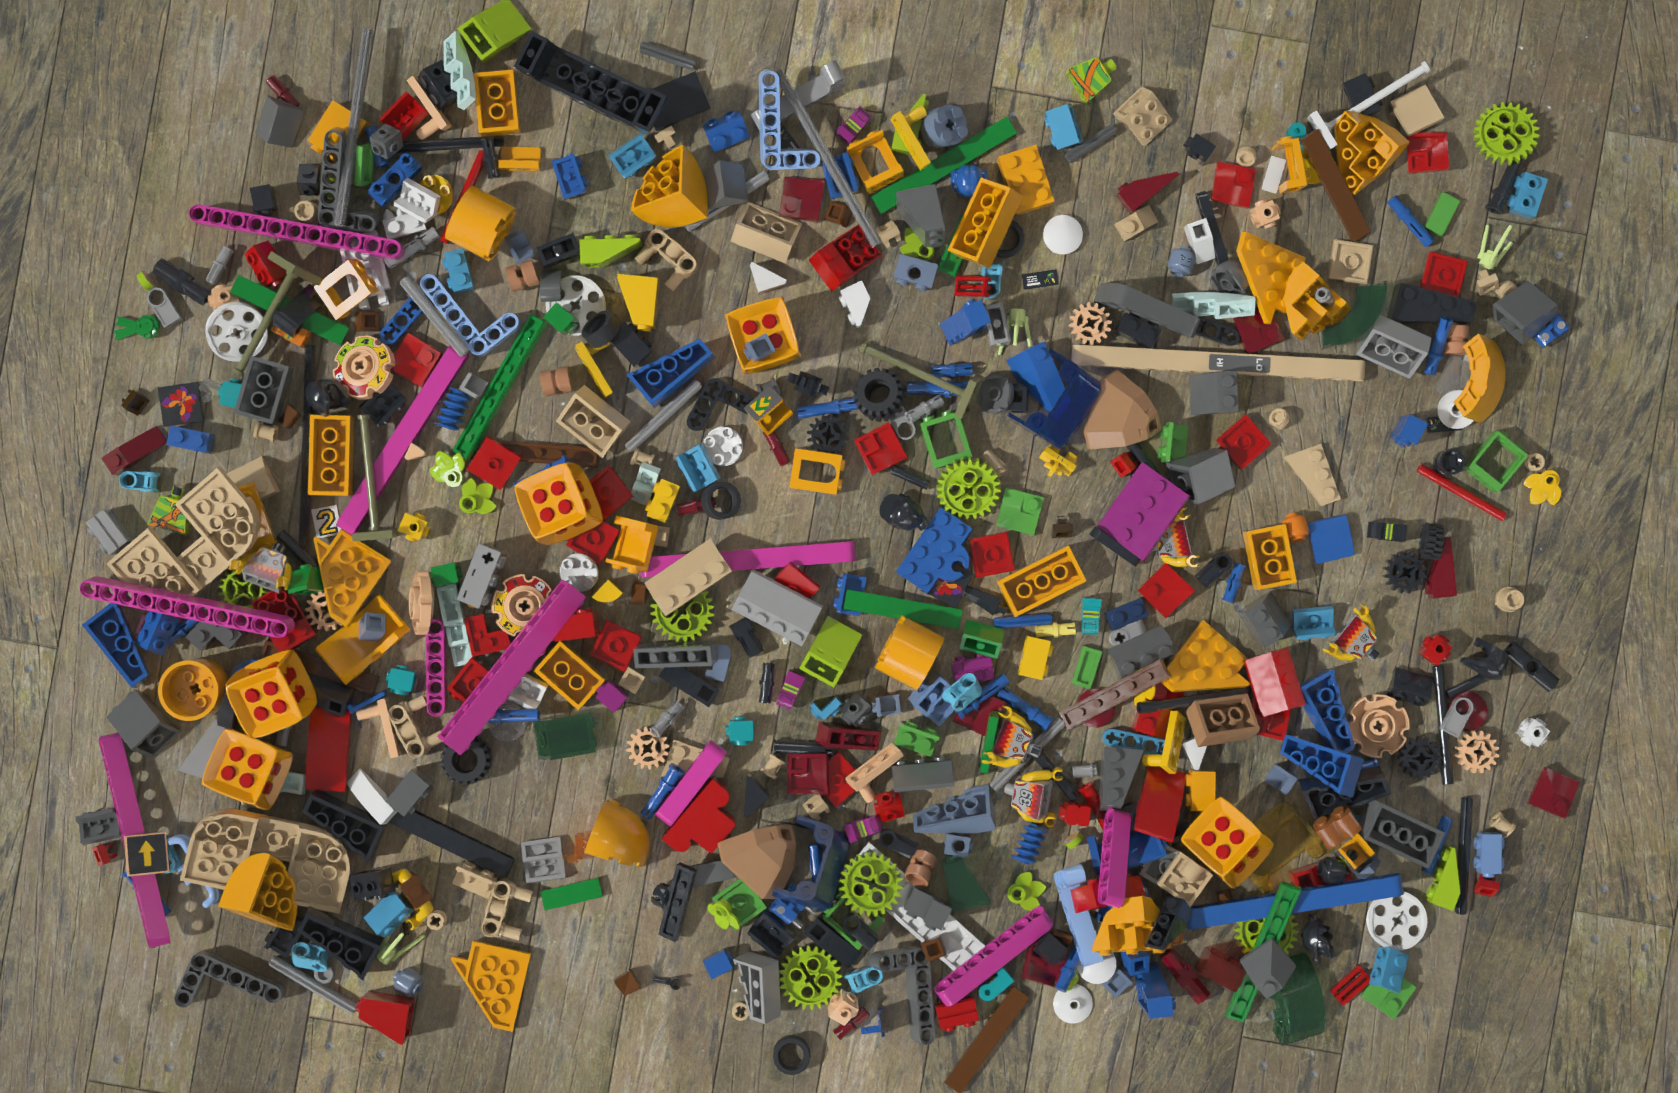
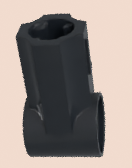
[1194,552,1232,588]
[729,617,764,659]
[879,828,918,859]
[843,912,880,950]

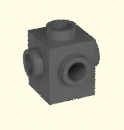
[370,124,403,159]
[840,693,872,728]

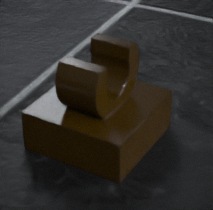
[121,390,150,416]
[1051,516,1073,538]

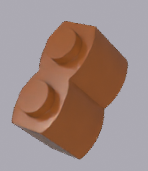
[1313,805,1362,849]

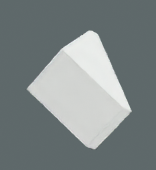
[750,262,787,294]
[1181,736,1207,771]

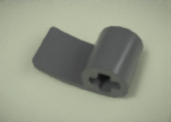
[540,269,562,302]

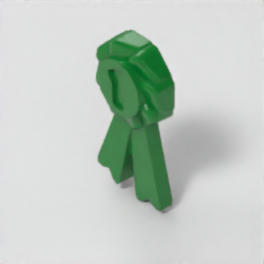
[114,315,160,340]

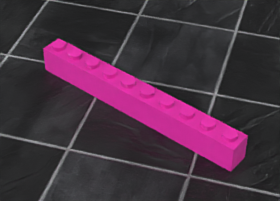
[437,579,586,755]

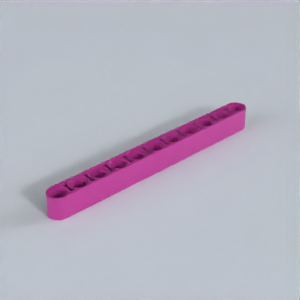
[189,204,405,260]
[336,345,470,535]
[640,541,856,578]
[79,576,295,638]
[99,732,171,949]

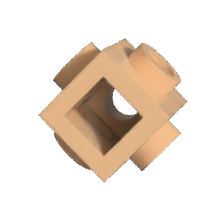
[1250,199,1281,229]
[208,285,239,315]
[828,989,859,1026]

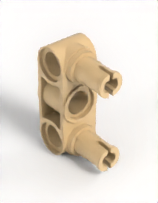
[634,229,697,291]
[388,695,442,758]
[482,878,533,941]

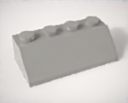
[731,569,823,646]

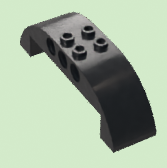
[513,31,668,134]

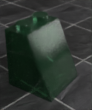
[533,713,597,760]
[941,855,991,912]

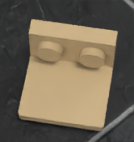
[1113,86,1172,146]
[452,860,499,899]

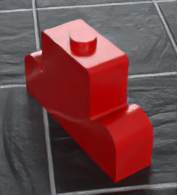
[662,775,736,853]

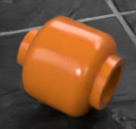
[1281,512,1309,543]

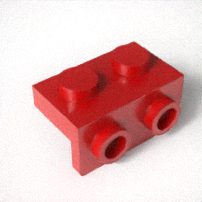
[379,92,429,141]

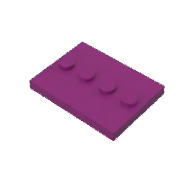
[1097,462,1191,561]

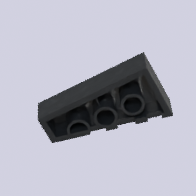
[1387,283,1478,324]
[1298,766,1391,821]
[303,790,388,862]
[298,906,382,981]

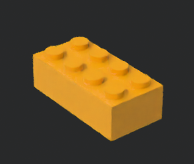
[948,178,1023,269]
[308,415,355,496]
[996,545,1086,617]

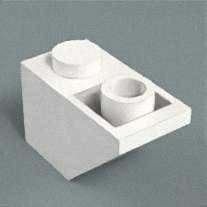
[1184,218,1215,265]
[838,280,870,328]

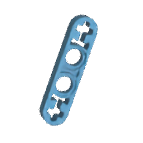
[1102,728,1165,755]

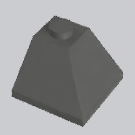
[1240,937,1296,999]

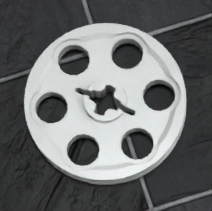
[546,276,606,336]
[205,302,268,362]
[1366,891,1427,950]

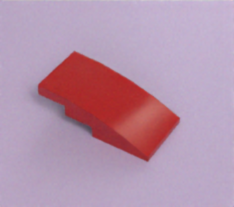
[305,707,351,792]
[1134,766,1186,843]

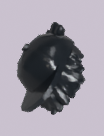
[879,493,928,531]
[1301,914,1335,965]

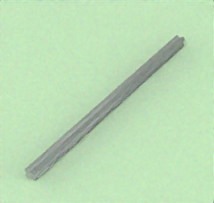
[334,29,374,226]
[775,68,882,247]

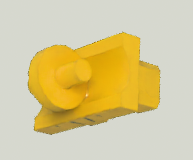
[1039,442,1077,477]

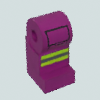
[836,106,872,145]
[776,670,805,710]
[844,814,883,843]

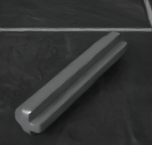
[639,42,697,70]
[1064,124,1117,163]

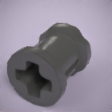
[756,377,780,394]

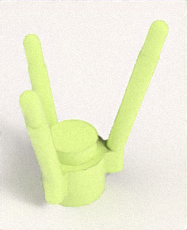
[1477,225,1513,270]
[998,309,1032,355]
[376,933,425,965]

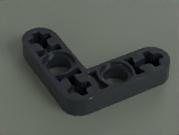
[687,378,754,431]

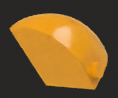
[631,145,708,227]
[584,799,650,867]
[218,853,297,931]

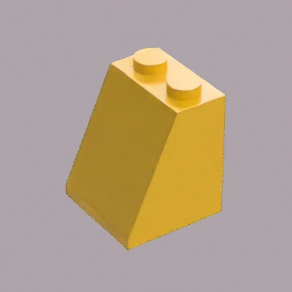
[617,274,660,332]

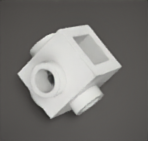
[1516,718,1550,747]

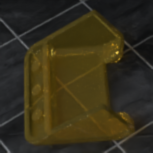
[1248,802,1328,895]

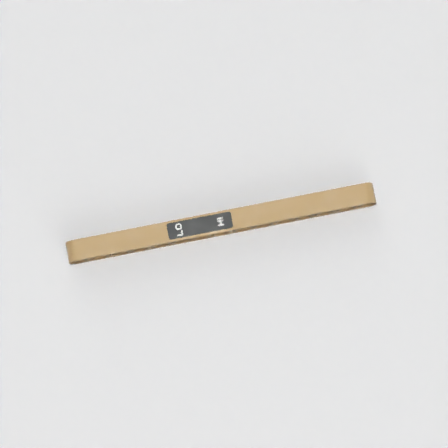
[1071,345,1365,381]

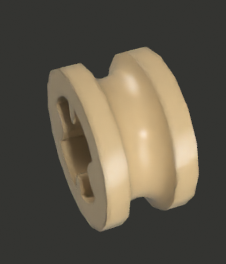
[1524,453,1545,471]
[732,1001,749,1021]

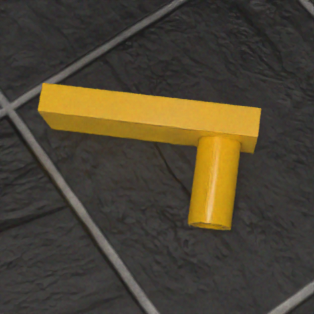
[890,105,931,171]
[575,342,613,399]
[1142,711,1187,774]

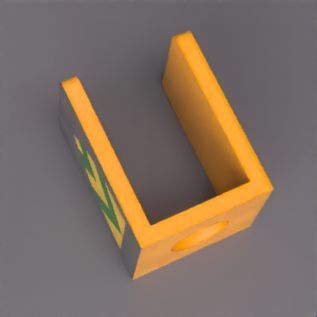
[744,386,793,436]
[1333,833,1375,873]

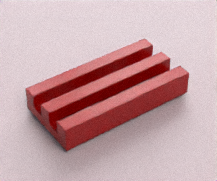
[954,276,992,298]
[1329,964,1370,1006]

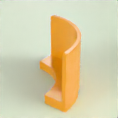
[1453,334,1506,423]
[315,595,411,685]

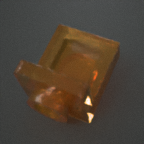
[562,833,588,863]

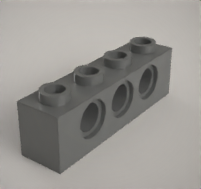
[633,641,718,668]

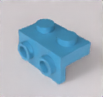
[608,133,657,179]
[676,443,721,492]
[1292,606,1336,640]
[810,696,841,720]
[1369,947,1409,993]

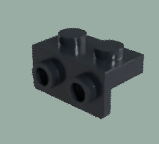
[359,383,407,427]
[1387,667,1433,706]
[747,910,796,959]
[264,916,303,958]

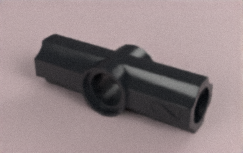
[152,258,211,306]
[1504,641,1560,692]

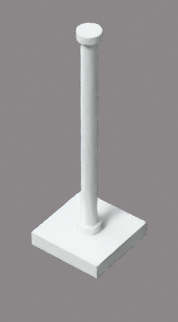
[1307,61,1430,150]

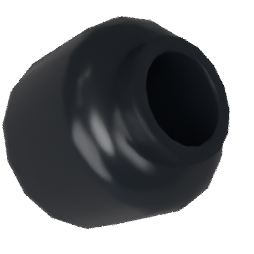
[1317,857,1349,884]

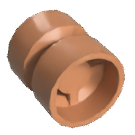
[505,260,540,292]
[1443,325,1470,355]
[539,366,572,397]
[904,850,938,888]

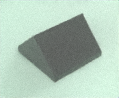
[255,95,305,148]
[704,160,749,210]

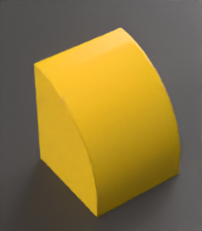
[592,579,624,602]

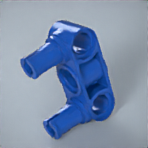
[368,153,423,207]

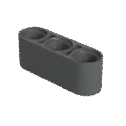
[691,859,737,887]

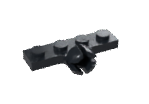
[651,862,697,942]

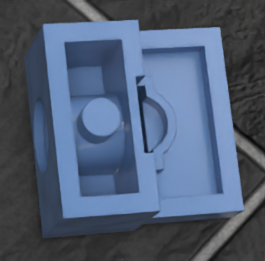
[908,669,959,726]

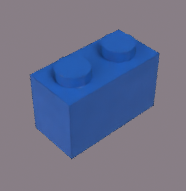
[1390,414,1428,448]
[166,425,215,454]

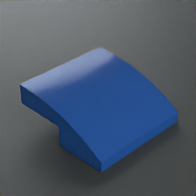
[1307,514,1355,564]

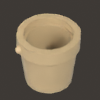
[294,200,319,225]
[1495,587,1524,612]

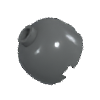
[1211,260,1250,295]

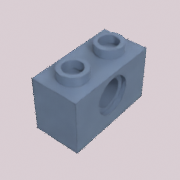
[893,254,938,291]

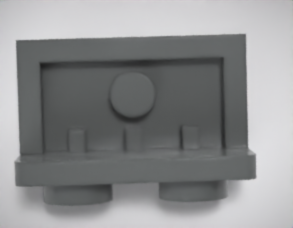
[75,808,121,845]

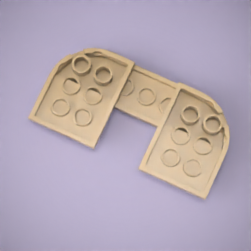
[107,467,260,606]
[180,809,351,914]

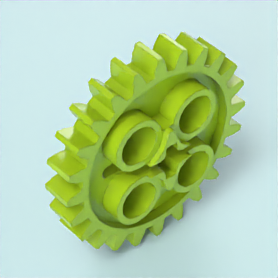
[1473,102,1540,166]
[936,456,1001,520]
[650,591,715,642]
[838,852,903,917]
[1233,914,1299,955]
[779,944,842,1010]

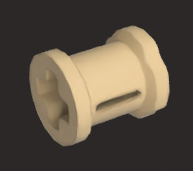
[253,421,279,443]
[630,448,655,466]
[760,754,785,780]
[1489,812,1516,838]
[426,910,447,930]

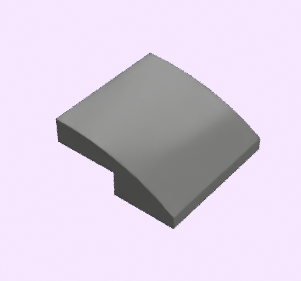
[521,837,567,884]

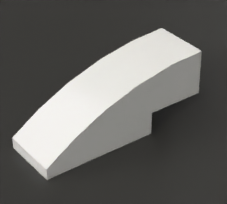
[347,768,397,825]

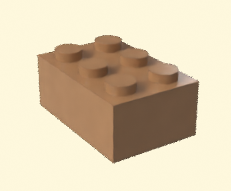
[1186,694,1260,747]

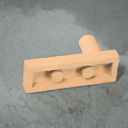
[407,76,452,140]
[356,697,402,758]
[845,743,904,803]

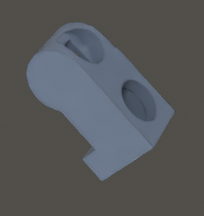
[705,644,732,682]

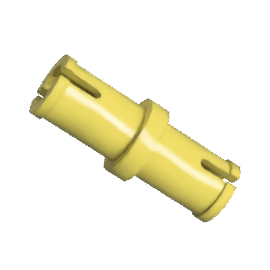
[1035,622,1076,638]

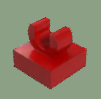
[1110,452,1137,478]
[92,843,117,866]
[1474,874,1500,897]

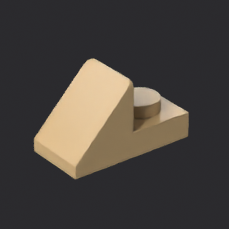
[1114,205,1158,241]

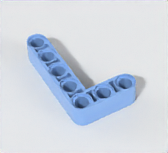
[758,69,820,170]
[420,274,521,357]
[1054,864,1103,967]

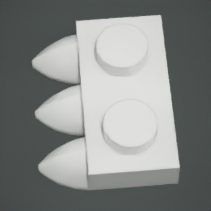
[382,208,427,239]

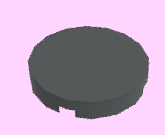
[977,374,1014,414]

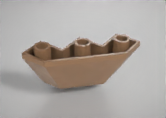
[1083,370,1162,449]
[717,825,796,899]

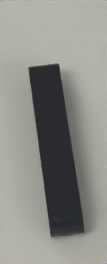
[389,810,515,878]

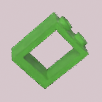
[919,409,972,469]
[1463,430,1529,493]
[823,891,885,950]

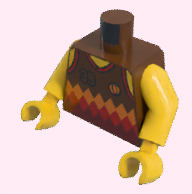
[392,869,433,930]

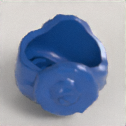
[950,165,989,197]

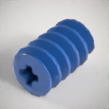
[435,386,472,431]
[1011,822,1048,865]

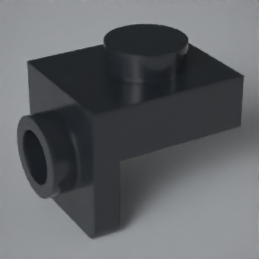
[296,164,320,196]

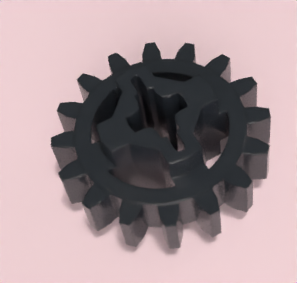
[787,371,830,398]
[807,414,849,454]
[1382,551,1427,594]
[1397,736,1442,779]

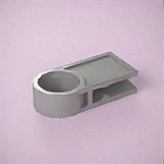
[147,288,183,329]
[889,406,915,440]
[1439,697,1473,738]

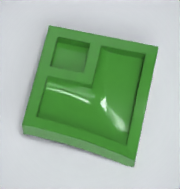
[996,488,1044,536]
[1360,978,1417,1020]

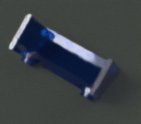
[1007,349,1102,449]

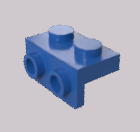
[702,110,750,152]
[820,152,859,199]
[551,153,589,200]
[833,573,867,616]
[136,611,179,655]

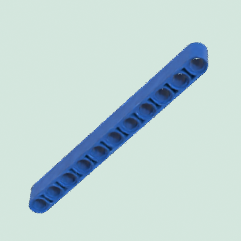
[1187,873,1404,929]

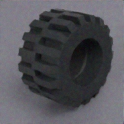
[853,368,906,422]
[440,736,493,785]

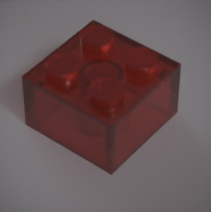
[1194,947,1247,993]

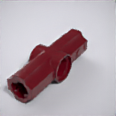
[1160,947,1210,1004]

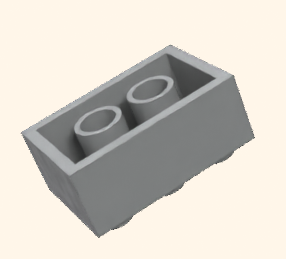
[1356,313,1431,379]

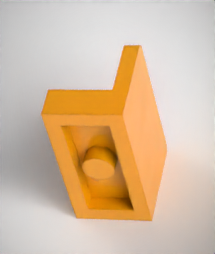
[499,147,541,172]

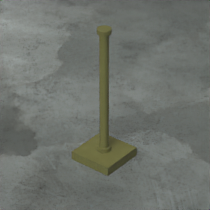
[232,251,322,377]
[860,342,985,419]
[352,414,399,542]

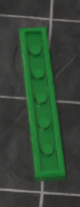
[230,274,349,346]
[843,589,962,629]

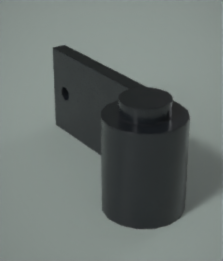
[272,284,324,338]

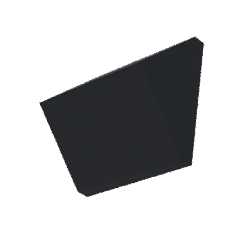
[744,773,770,817]

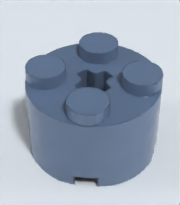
[921,105,968,148]

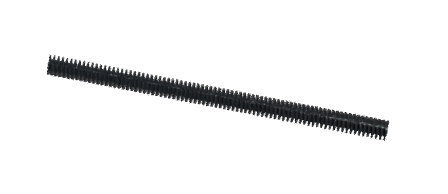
[298,345,316,544]

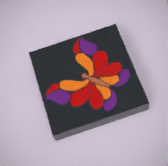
[158,382,204,427]
[921,564,974,608]

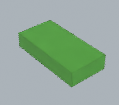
[354,143,374,187]
[1424,192,1460,237]
[1071,646,1102,689]

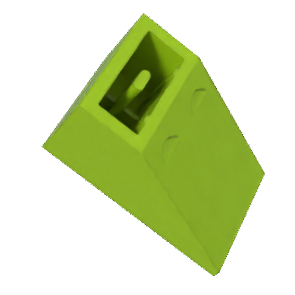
[457,0,532,65]
[580,235,643,268]
[799,616,862,688]

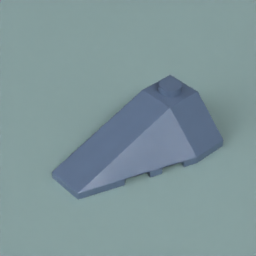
[913,784,997,833]

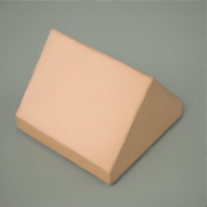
[405,443,428,461]

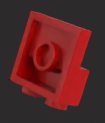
[447,657,489,702]

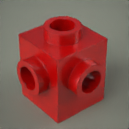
[1417,634,1453,666]
[873,791,905,822]

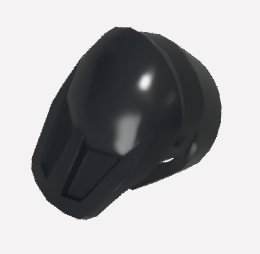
[306,378,351,417]
[1459,637,1509,680]

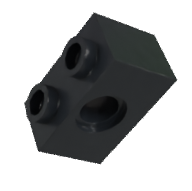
[536,233,580,269]

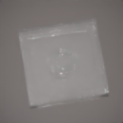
[1434,354,1471,395]

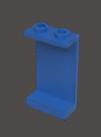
[1087,832,1168,877]

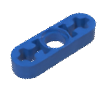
[380,298,423,345]

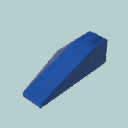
[1006,342,1076,423]

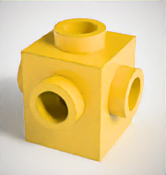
[397,512,431,542]

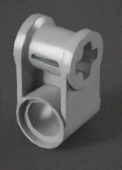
[1109,619,1147,646]

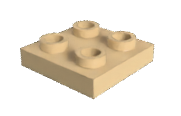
[1156,851,1213,907]

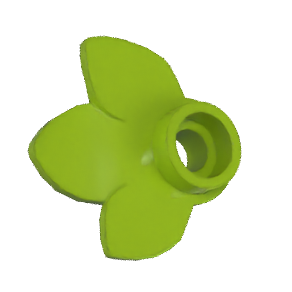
[899,228,935,261]
[429,451,465,487]
[459,478,496,514]
[1007,872,1046,911]
[707,899,741,930]

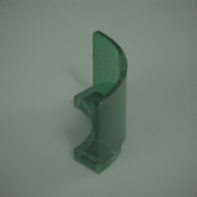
[1321,281,1387,350]
[1270,953,1325,1046]

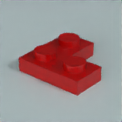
[464,614,511,657]

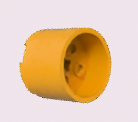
[445,186,516,261]
[874,615,944,690]
[158,658,229,721]

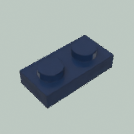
[1104,597,1149,631]

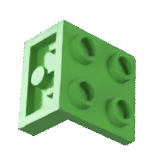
[1158,422,1189,463]
[894,720,940,757]

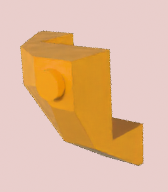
[1284,262,1352,340]

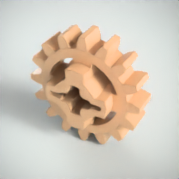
[1068,302,1112,345]
[305,591,343,631]
[626,726,670,770]
[1455,730,1499,773]

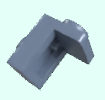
[743,333,776,363]
[872,694,901,717]
[1101,967,1134,998]

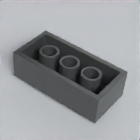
[1358,800,1445,869]

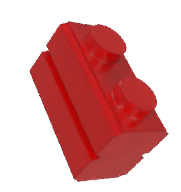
[1058,801,1091,827]
[935,995,979,1032]

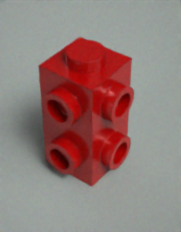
[244,240,287,288]

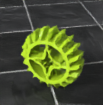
[218,569,272,616]

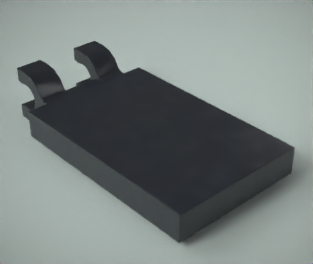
[652,71,711,131]

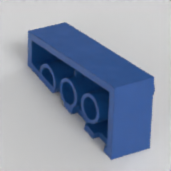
[940,299,991,345]
[626,339,716,408]
[82,603,152,688]
[1300,669,1355,753]
[1280,734,1364,797]
[1135,962,1176,1019]

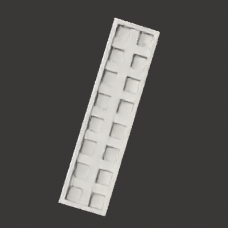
[843,842,986,971]

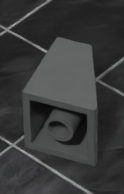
[896,184,945,248]
[1493,281,1558,345]
[1189,371,1239,416]
[1166,448,1235,504]
[1237,591,1292,647]
[107,689,181,758]

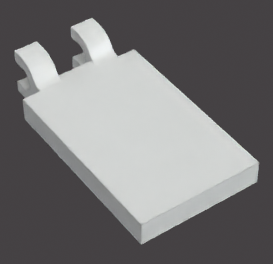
[337,230,391,311]

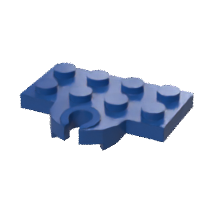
[896,507,973,595]

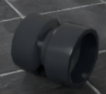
[1433,449,1465,475]

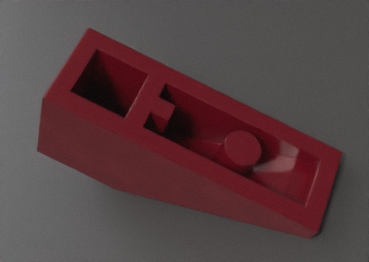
[1116,172,1179,214]
[101,426,167,475]
[1425,537,1457,599]
[815,722,881,751]

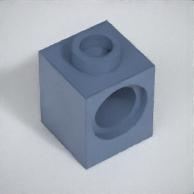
[943,833,974,858]

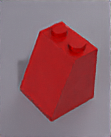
[356,991,415,1045]

